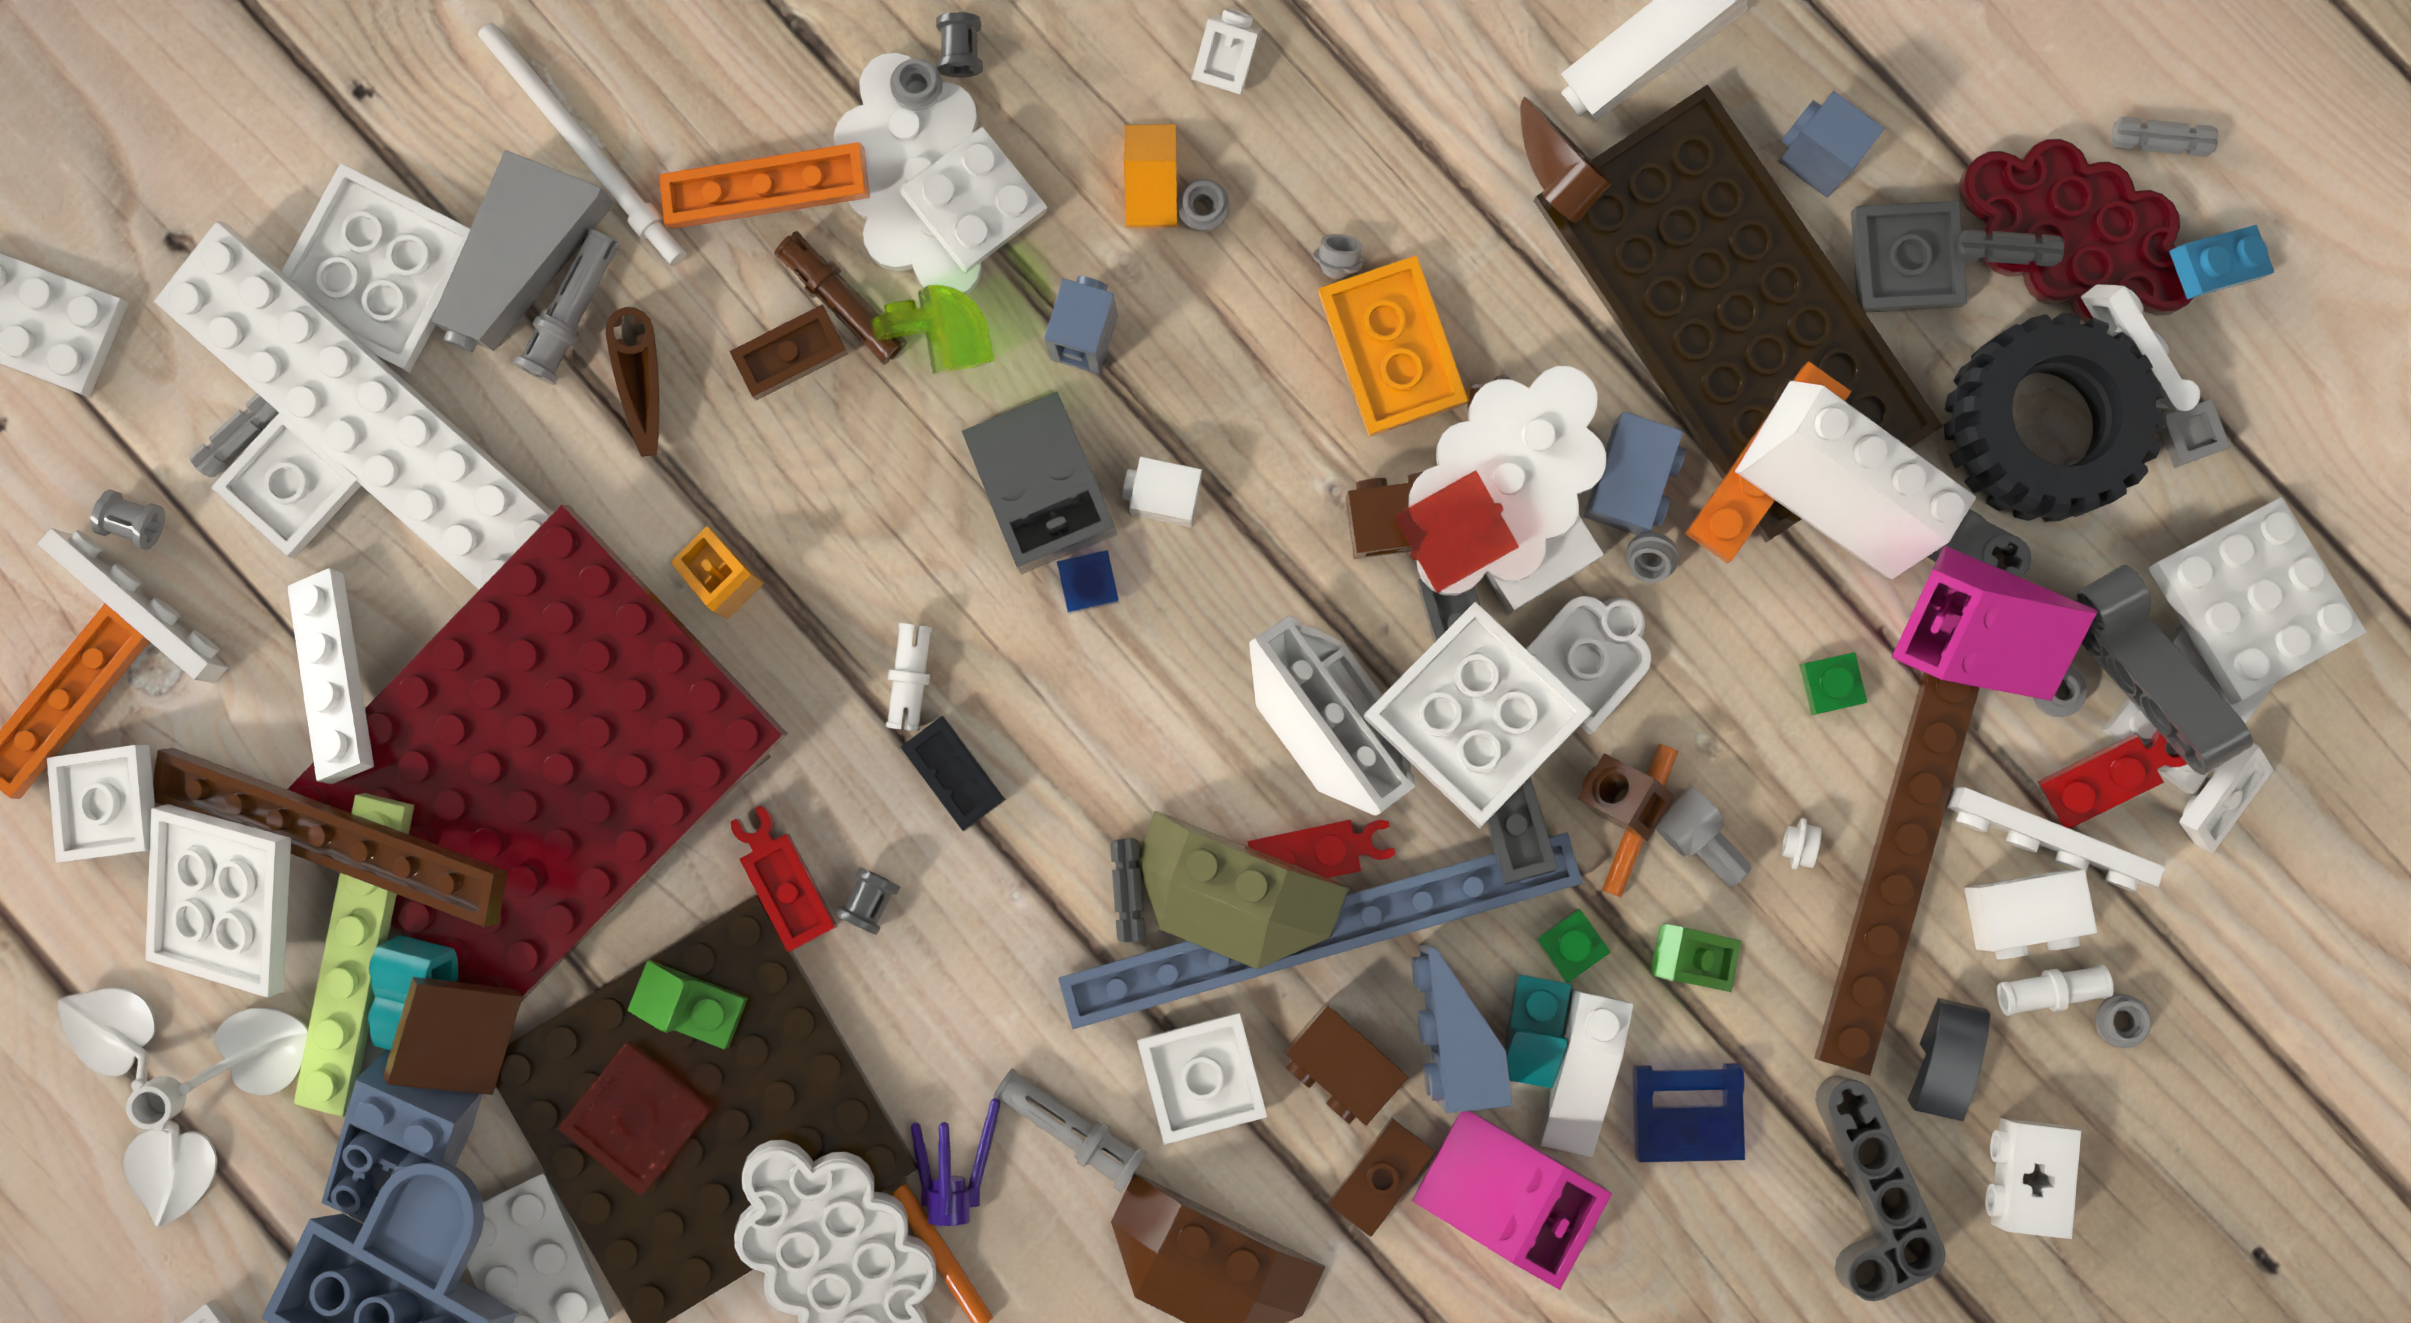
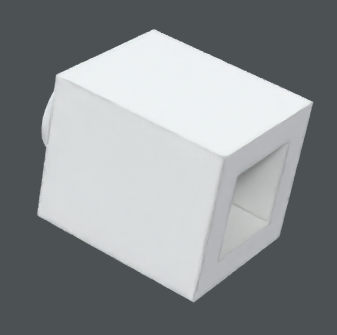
[1122,457,1202,528]

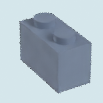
[1778,90,1885,198]
[1044,276,1118,375]
[1583,411,1686,535]

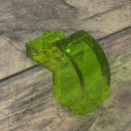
[871,285,994,374]

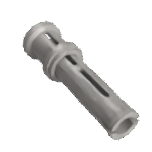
[512,229,620,385]
[993,1068,1147,1193]

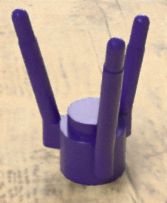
[911,1098,1001,1226]

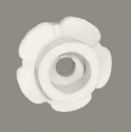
[1781,818,1822,870]

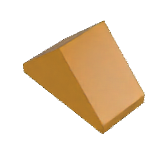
[1124,124,1178,228]
[670,526,764,619]

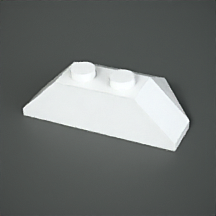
[1249,615,1415,816]

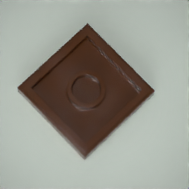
[383,977,522,1095]

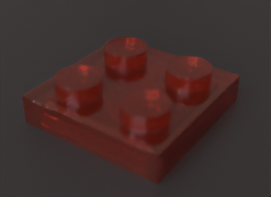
[557,1041,713,1196]

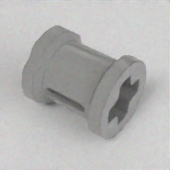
[90,489,165,550]

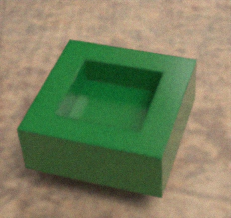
[1799,652,1867,716]
[1535,909,1611,983]

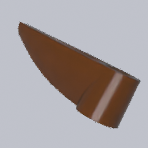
[1520,96,1613,224]
[606,307,660,457]

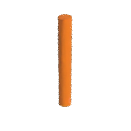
[1602,744,1679,898]
[889,1182,993,1323]

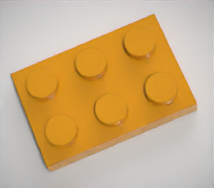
[1318,255,1468,438]

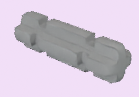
[2111,117,2218,157]
[189,393,279,478]

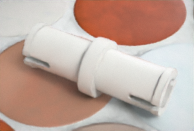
[886,623,933,731]
[1997,965,2114,1016]

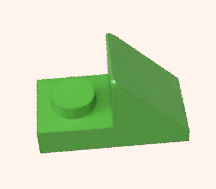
[1651,924,1741,992]
[628,960,748,1049]

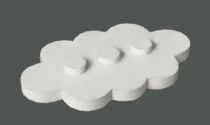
[834,53,982,301]
[1409,366,1606,596]
[734,1140,936,1323]

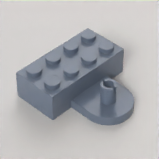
[262,1162,518,1323]

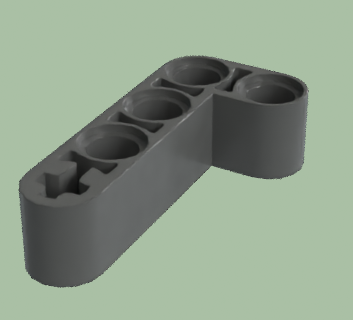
[2075,565,2253,775]
[1815,1076,1946,1301]

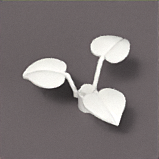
[58,987,309,1226]

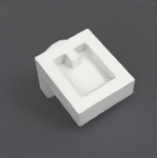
[1191,8,1263,95]

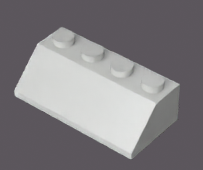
[1735,381,1976,579]

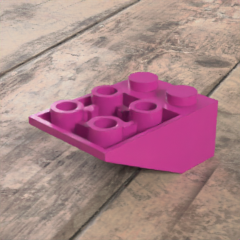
[1891,545,2098,701]
[1412,1111,1612,1290]

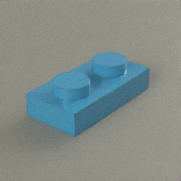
[2169,225,2275,300]

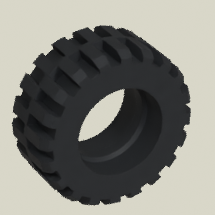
[1943,313,2166,522]

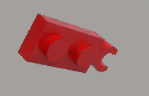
[2037,730,2187,829]
[731,806,838,952]
[1247,819,1396,878]

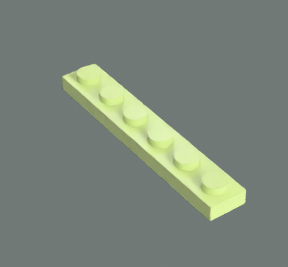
[294,793,414,1117]

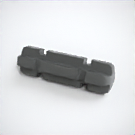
[1957,229,2064,266]
[1110,838,1146,942]

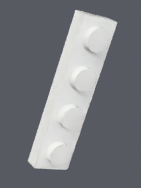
[37,528,229,683]
[287,568,374,784]
[1946,787,2166,892]

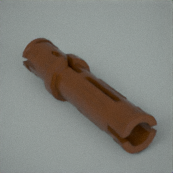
[774,231,907,365]

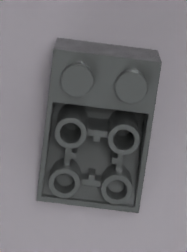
[962,391,1118,575]

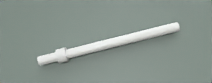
[478,22,687,266]

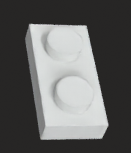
[2179,743,2274,854]

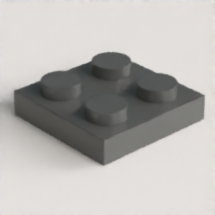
[1851,201,1968,313]

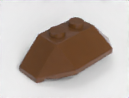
[1111,1172,1325,1323]

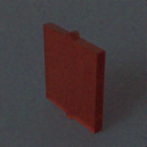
[1394,470,1520,594]

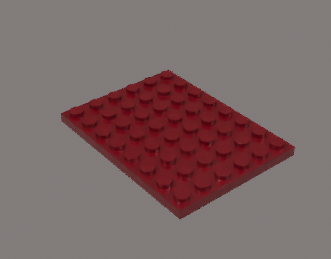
[287,504,788,1002]

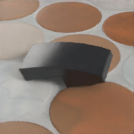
[1908,998,1990,1121]

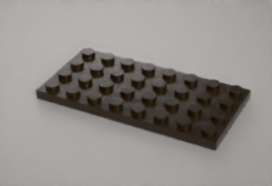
[1533,84,1943,543]

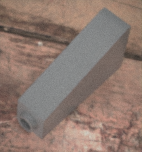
[431,150,613,352]

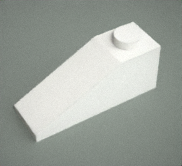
[1539,989,1633,1157]

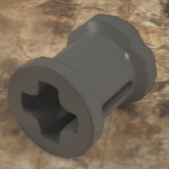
[936,12,983,78]
[835,867,901,935]

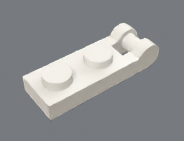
[2081,284,2200,411]

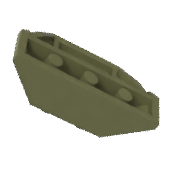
[1137,811,1350,969]

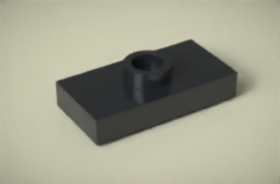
[900,715,1006,832]

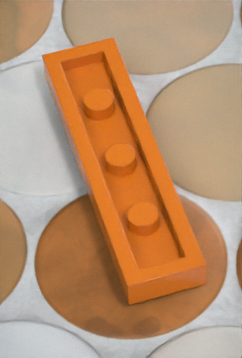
[659,142,870,229]
[1684,361,1852,564]
[0,603,150,799]

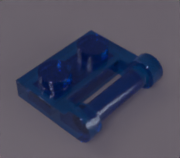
[1633,1063,1745,1163]

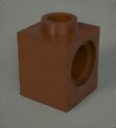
[1577,753,1674,841]

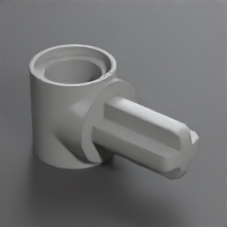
[1655,786,1751,887]

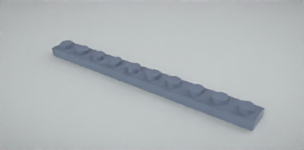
[1058,832,1583,1030]

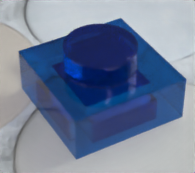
[1057,550,1120,614]

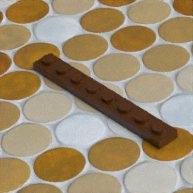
[1814,672,1980,1076]
[153,748,508,927]

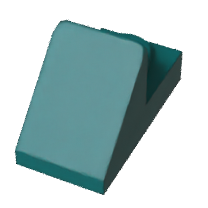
[1504,974,1572,1088]

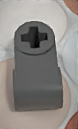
[1927,509,2032,577]

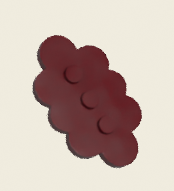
[1959,139,2193,323]

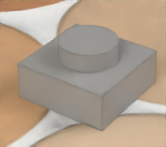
[2160,399,2231,468]

